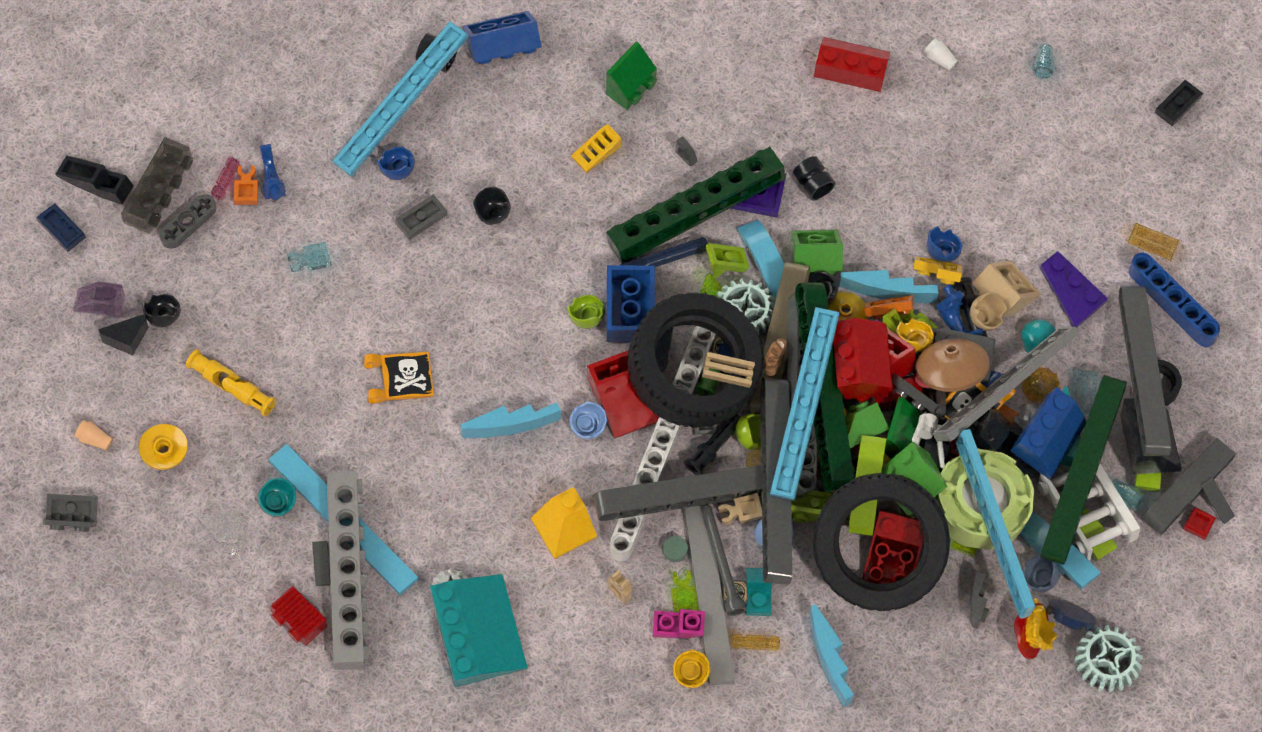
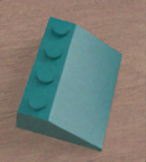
[430,574,528,687]

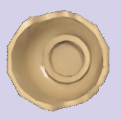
[970,292,1007,331]

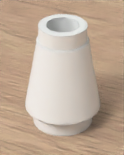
[924,38,958,71]

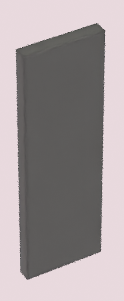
[1201,478,1235,524]
[312,541,331,586]

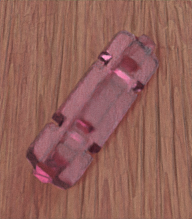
[211,157,240,200]

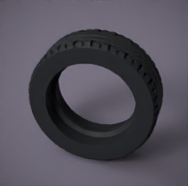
[627,292,764,428]
[813,473,950,611]

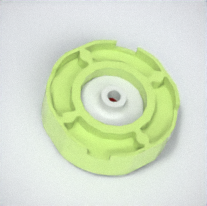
[935,448,1034,550]

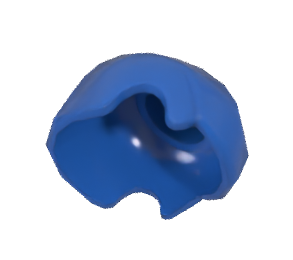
[377,147,415,180]
[926,226,963,262]

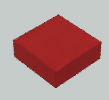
[1183,507,1216,540]

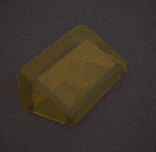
[1127,223,1180,261]

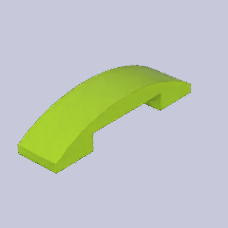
[848,435,886,536]

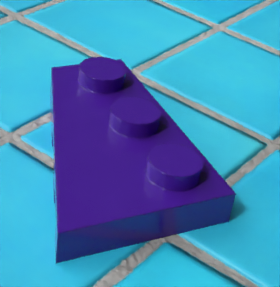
[712,173,787,218]
[1040,251,1108,328]

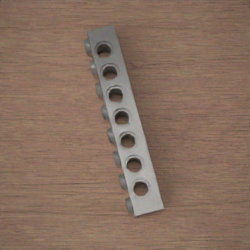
[327,471,369,670]

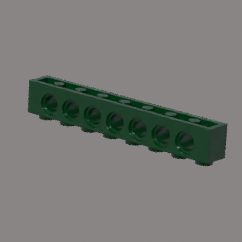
[606,147,786,264]

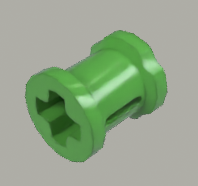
[695,368,721,396]

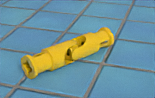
[186,349,276,417]

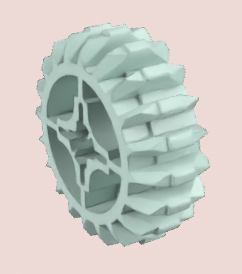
[716,279,775,335]
[1075,625,1143,693]

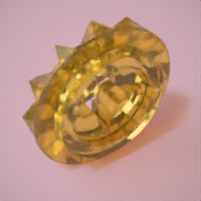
[1022,367,1060,403]

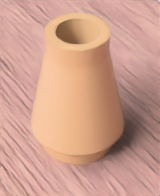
[74,420,113,451]

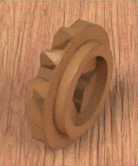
[764,338,787,376]

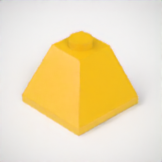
[531,487,597,559]

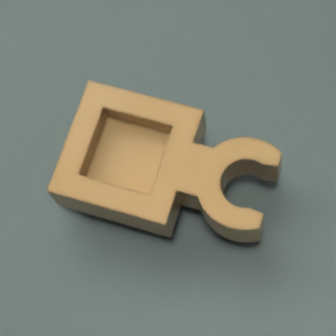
[718,493,762,525]
[608,569,632,604]

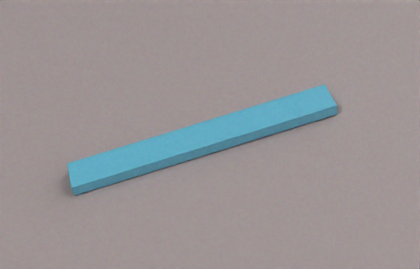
[332,21,469,177]
[770,307,840,501]
[956,429,1035,619]
[268,444,418,595]

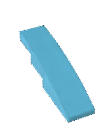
[839,270,938,303]
[460,402,561,438]
[1020,512,1101,590]
[809,604,854,707]

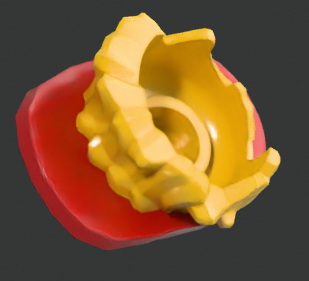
[1014,598,1057,660]

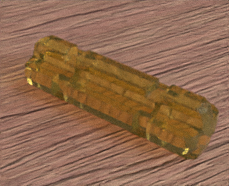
[731,634,780,651]

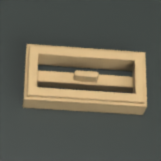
[702,352,755,388]

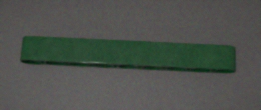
[795,283,854,492]
[1040,375,1127,565]

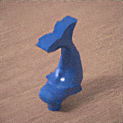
[260,144,286,200]
[936,284,983,336]

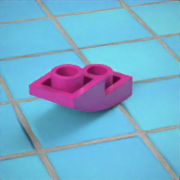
[652,609,705,638]

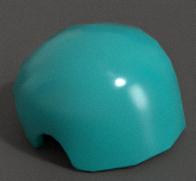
[1021,319,1056,353]
[258,478,296,517]

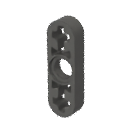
[160,194,216,249]

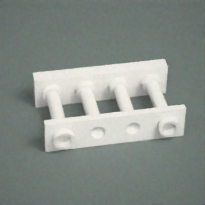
[1037,464,1140,561]

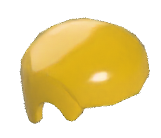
[896,318,934,353]
[673,649,711,689]

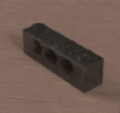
[121,137,193,234]

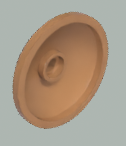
[916,338,990,392]

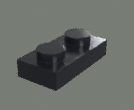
[1155,79,1203,127]

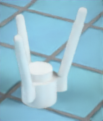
[912,413,945,468]

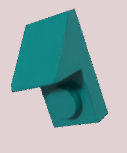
[746,568,772,616]

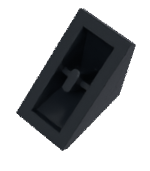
[98,314,149,355]

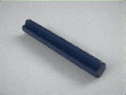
[620,237,708,267]

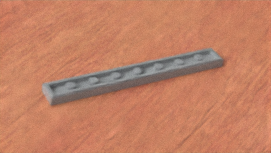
[933,327,1079,441]
[684,504,735,686]

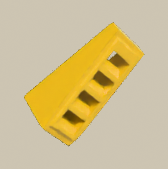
[571,124,622,173]

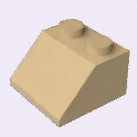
[972,260,1041,317]

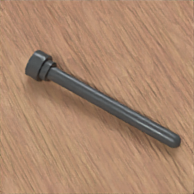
[702,504,747,616]

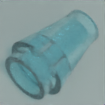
[1032,44,1055,79]
[1112,479,1146,511]

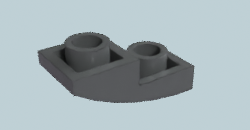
[969,571,989,629]

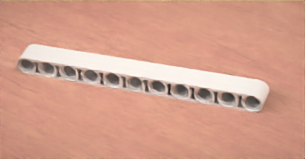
[610,326,715,561]

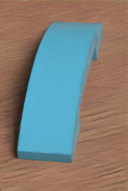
[737,220,784,303]

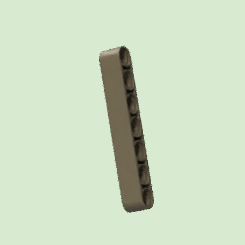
[750,262,810,415]

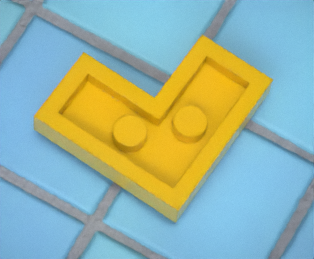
[913,256,962,285]

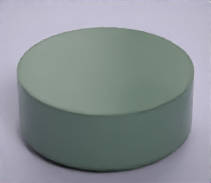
[663,536,688,562]

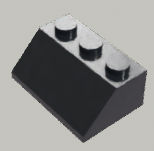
[1120,398,1182,474]

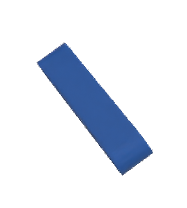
[1128,252,1220,347]

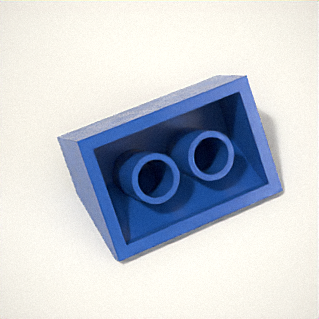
[462,11,542,64]
[606,265,655,343]
[1010,387,1087,480]

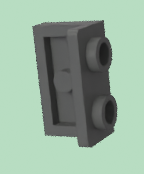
[43,493,98,532]

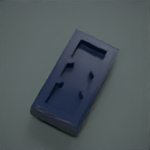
[36,203,86,252]

